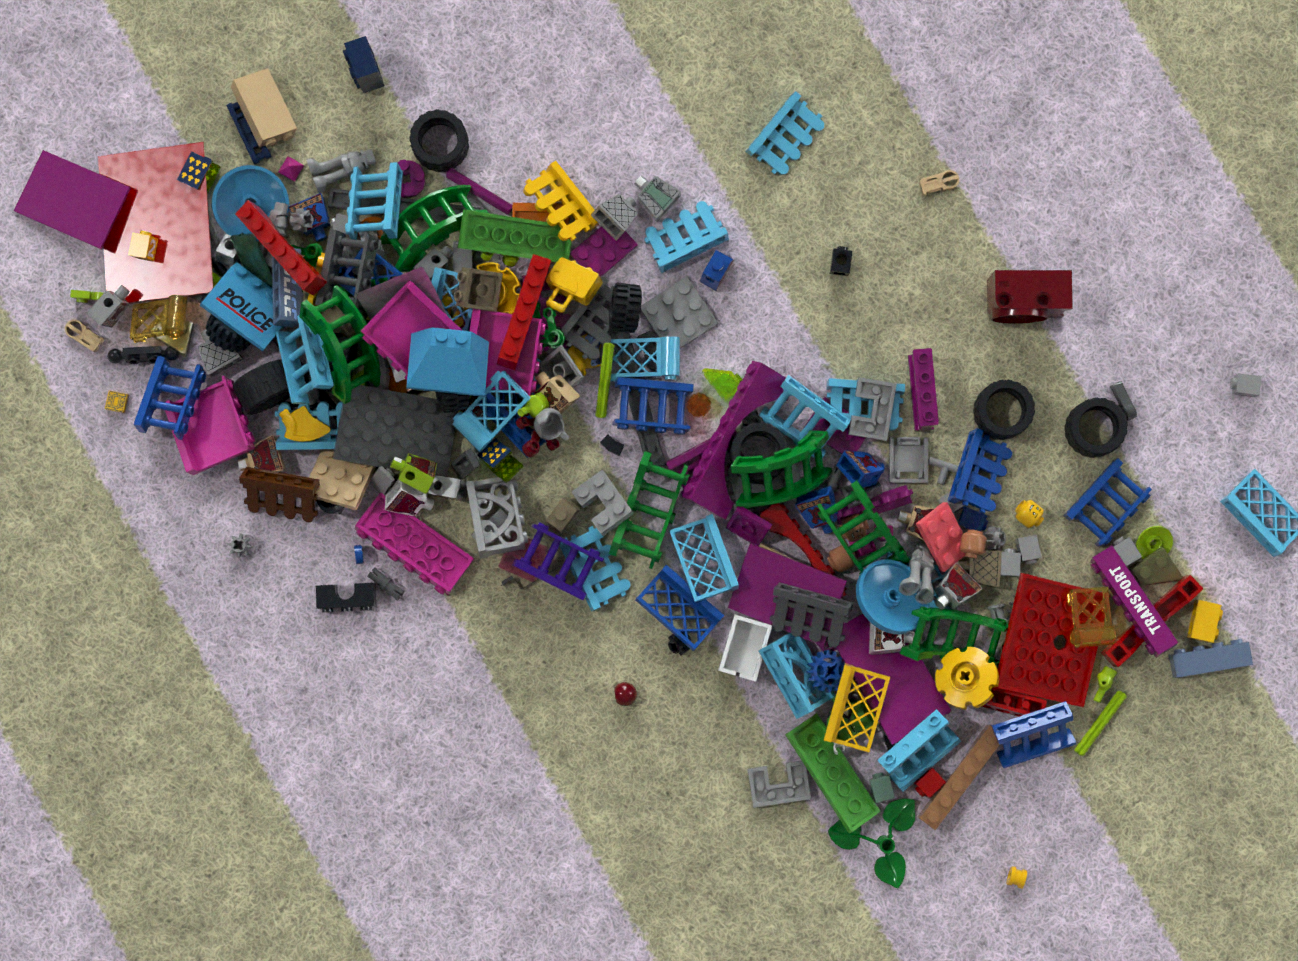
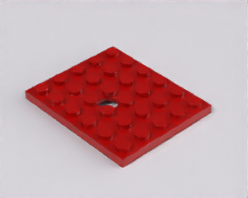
[997,573,1110,708]

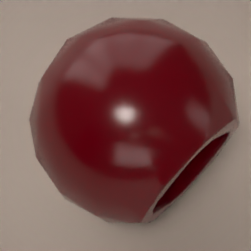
[614,682,637,706]

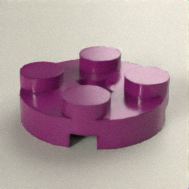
[387,159,425,198]

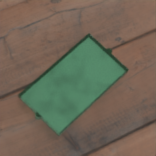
[230,233,272,286]

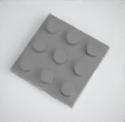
[641,276,718,349]

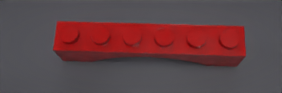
[235,200,327,296]
[497,254,551,371]
[759,503,847,598]
[1101,575,1203,667]

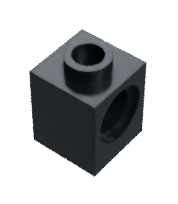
[829,246,852,276]

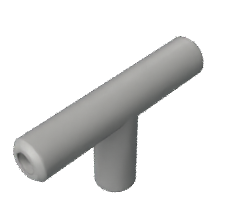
[928,457,958,485]

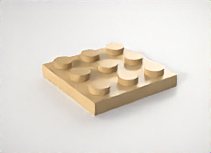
[309,449,376,511]

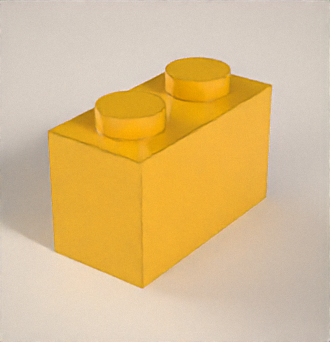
[1187,600,1223,643]

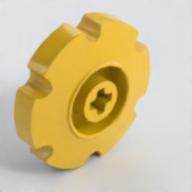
[463,262,521,314]
[935,647,999,710]

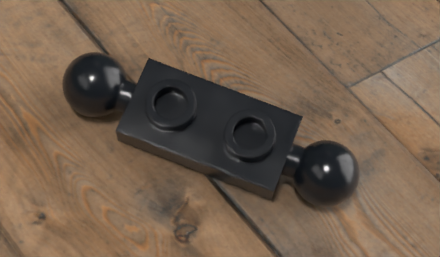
[107,346,180,364]

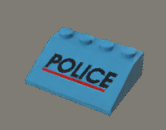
[200,262,285,351]

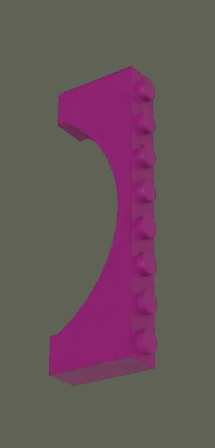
[682,361,790,520]

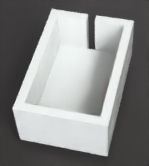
[718,615,772,682]

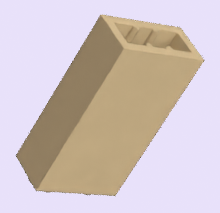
[231,68,297,147]

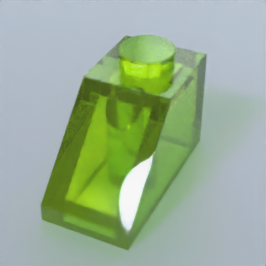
[702,368,743,402]

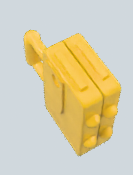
[546,257,603,313]

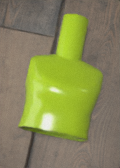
[517,392,549,418]
[1093,666,1118,703]

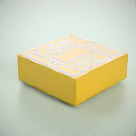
[105,390,129,413]

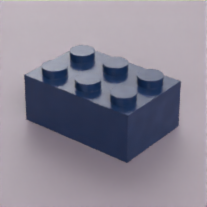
[343,36,385,93]

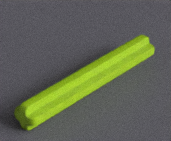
[595,343,614,418]
[1074,690,1127,756]

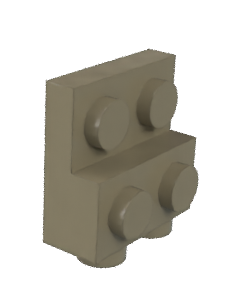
[454,267,503,312]

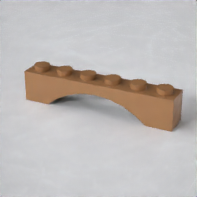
[918,724,999,830]

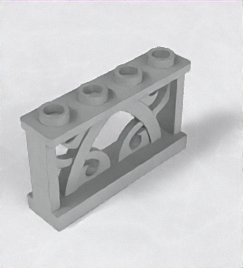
[466,477,528,559]

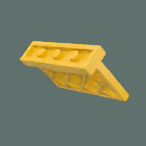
[824,663,890,752]

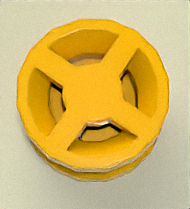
[1006,866,1027,889]

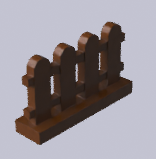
[239,467,320,523]

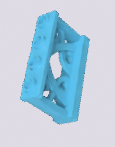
[759,633,835,719]

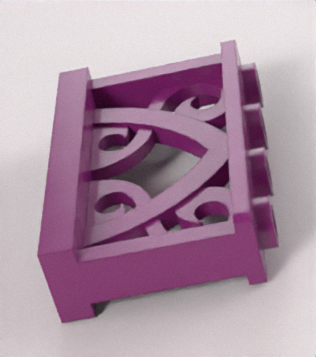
[908,348,939,431]

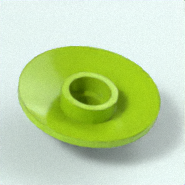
[1136,526,1173,559]

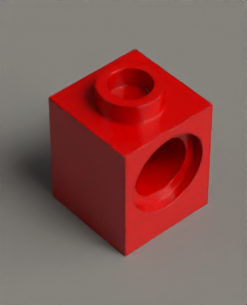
[914,767,946,798]

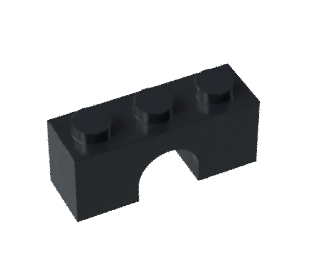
[316,583,377,613]

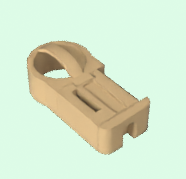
[919,170,959,196]
[65,320,104,352]

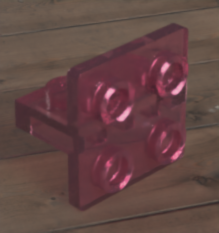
[499,532,548,582]

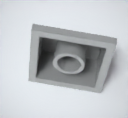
[539,345,584,389]

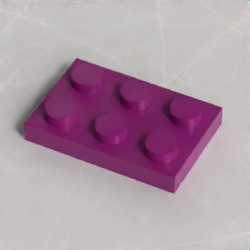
[570,226,638,278]
[803,396,866,454]

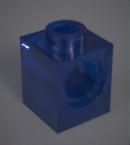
[958,507,988,531]

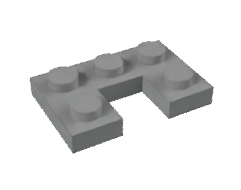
[848,377,897,441]
[572,470,634,536]
[748,761,811,808]

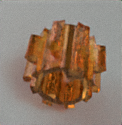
[687,392,711,418]

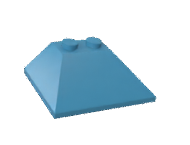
[406,327,489,397]

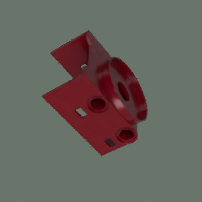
[987,270,1073,324]

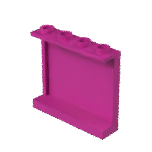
[361,280,463,380]
[470,309,546,396]
[165,376,255,475]

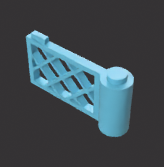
[610,337,680,382]
[452,371,531,452]

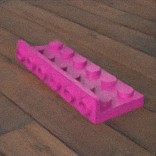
[355,492,474,596]

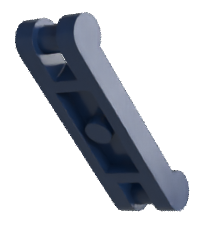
[226,102,272,165]

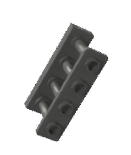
[315,229,379,314]

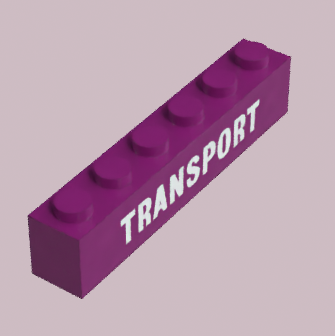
[1090,546,1178,658]

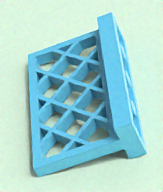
[431,267,473,331]
[1220,469,1298,557]
[669,514,739,602]

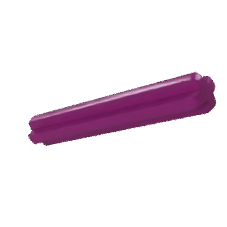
[446,168,513,215]

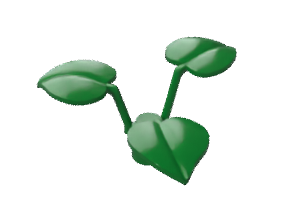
[828,798,915,888]

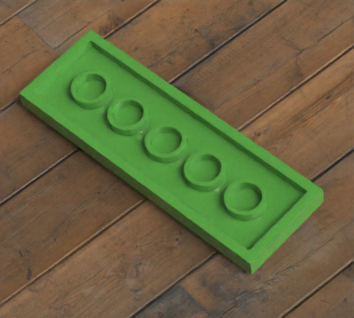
[458,209,571,262]
[785,713,881,833]

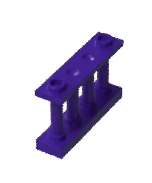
[512,522,604,600]

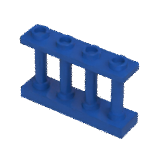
[134,356,206,440]
[612,377,694,435]
[1064,458,1152,547]
[992,701,1076,768]

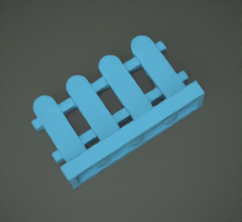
[745,91,824,175]
[644,201,729,273]
[826,378,905,431]
[275,401,342,450]
[559,526,631,612]

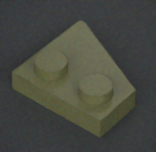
[151,317,194,357]
[1130,547,1183,585]

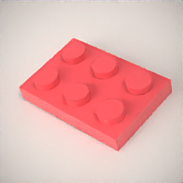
[916,502,966,572]

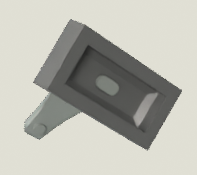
[451,444,481,480]

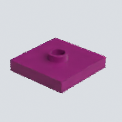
[726,506,772,546]

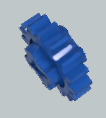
[806,650,845,693]

